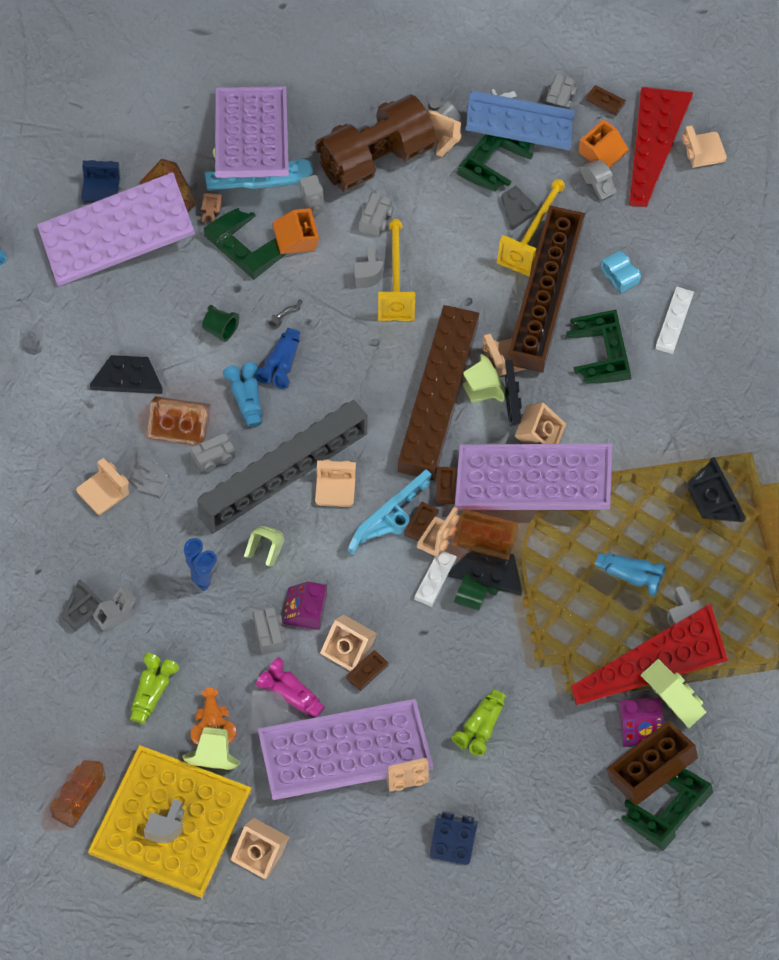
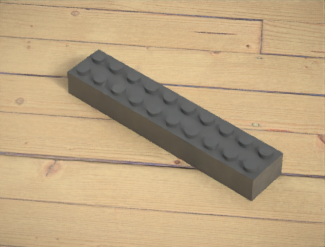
[197,400,368,534]

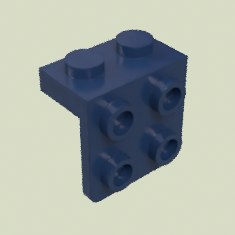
[81,160,121,203]
[430,811,478,865]

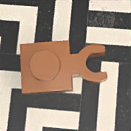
[201,193,223,225]

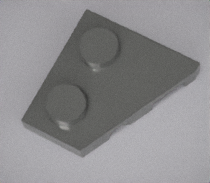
[502,185,539,230]
[62,579,103,632]

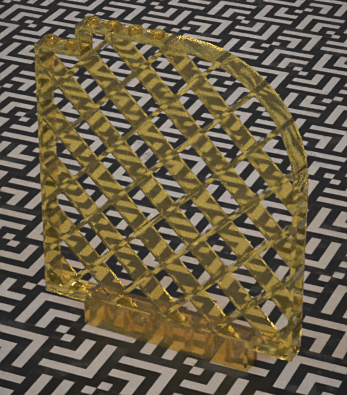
[521,452,779,700]

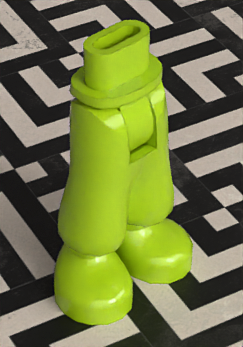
[130,653,180,725]
[451,689,506,756]

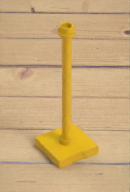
[497,179,565,277]
[378,219,416,321]

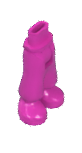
[256,657,325,718]

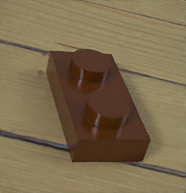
[586,85,626,116]
[436,467,457,505]
[404,502,439,542]
[346,650,389,691]

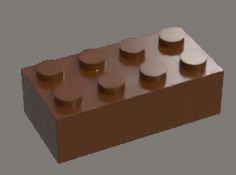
[607,721,698,806]

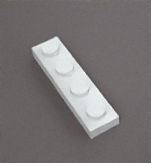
[655,286,694,354]

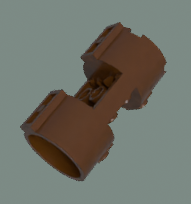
[315,94,438,193]

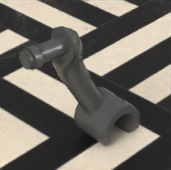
[268,299,302,329]

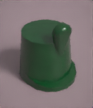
[202,305,240,342]
[454,573,498,611]

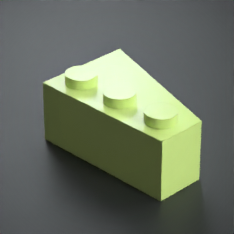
[641,659,706,728]

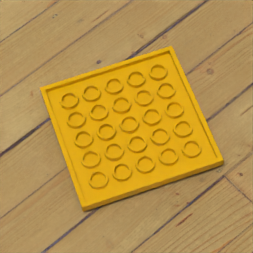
[88,745,252,899]

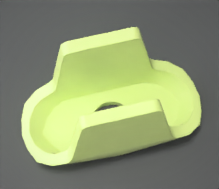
[463,354,506,403]
[244,526,285,566]
[182,727,241,770]

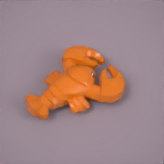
[190,688,237,746]

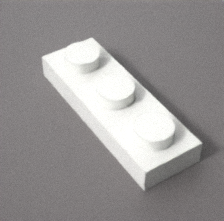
[414,551,457,607]

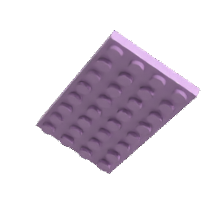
[215,86,289,178]
[37,172,195,287]
[455,444,613,510]
[258,699,433,800]

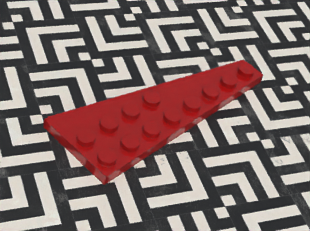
[629,87,693,207]
[570,604,728,705]

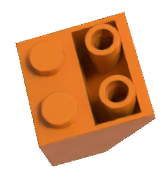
[578,119,629,169]
[272,208,319,254]

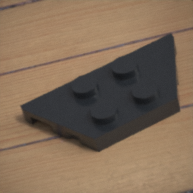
[90,355,163,394]
[505,360,522,427]
[686,457,746,522]
[449,545,522,596]

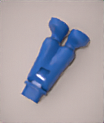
[255,328,301,389]
[184,538,217,591]

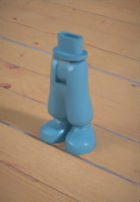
[222,362,262,427]
[595,553,666,597]

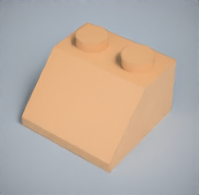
[515,402,566,444]
[320,615,377,671]
[231,818,289,879]

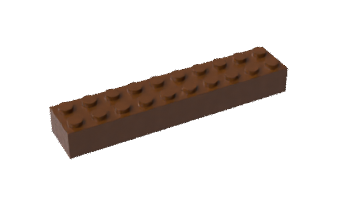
[507,205,585,373]
[398,305,480,481]

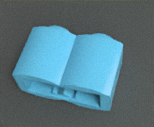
[600,250,641,293]

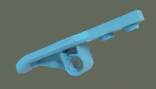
[204,158,313,191]
[348,469,432,555]

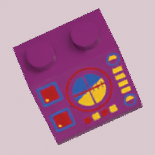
[282,582,327,630]
[618,698,663,747]

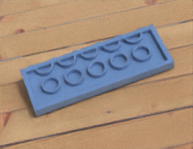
[465,91,575,150]

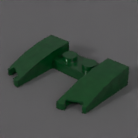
[457,134,535,192]
[204,208,286,280]
[566,309,631,384]
[621,769,713,851]

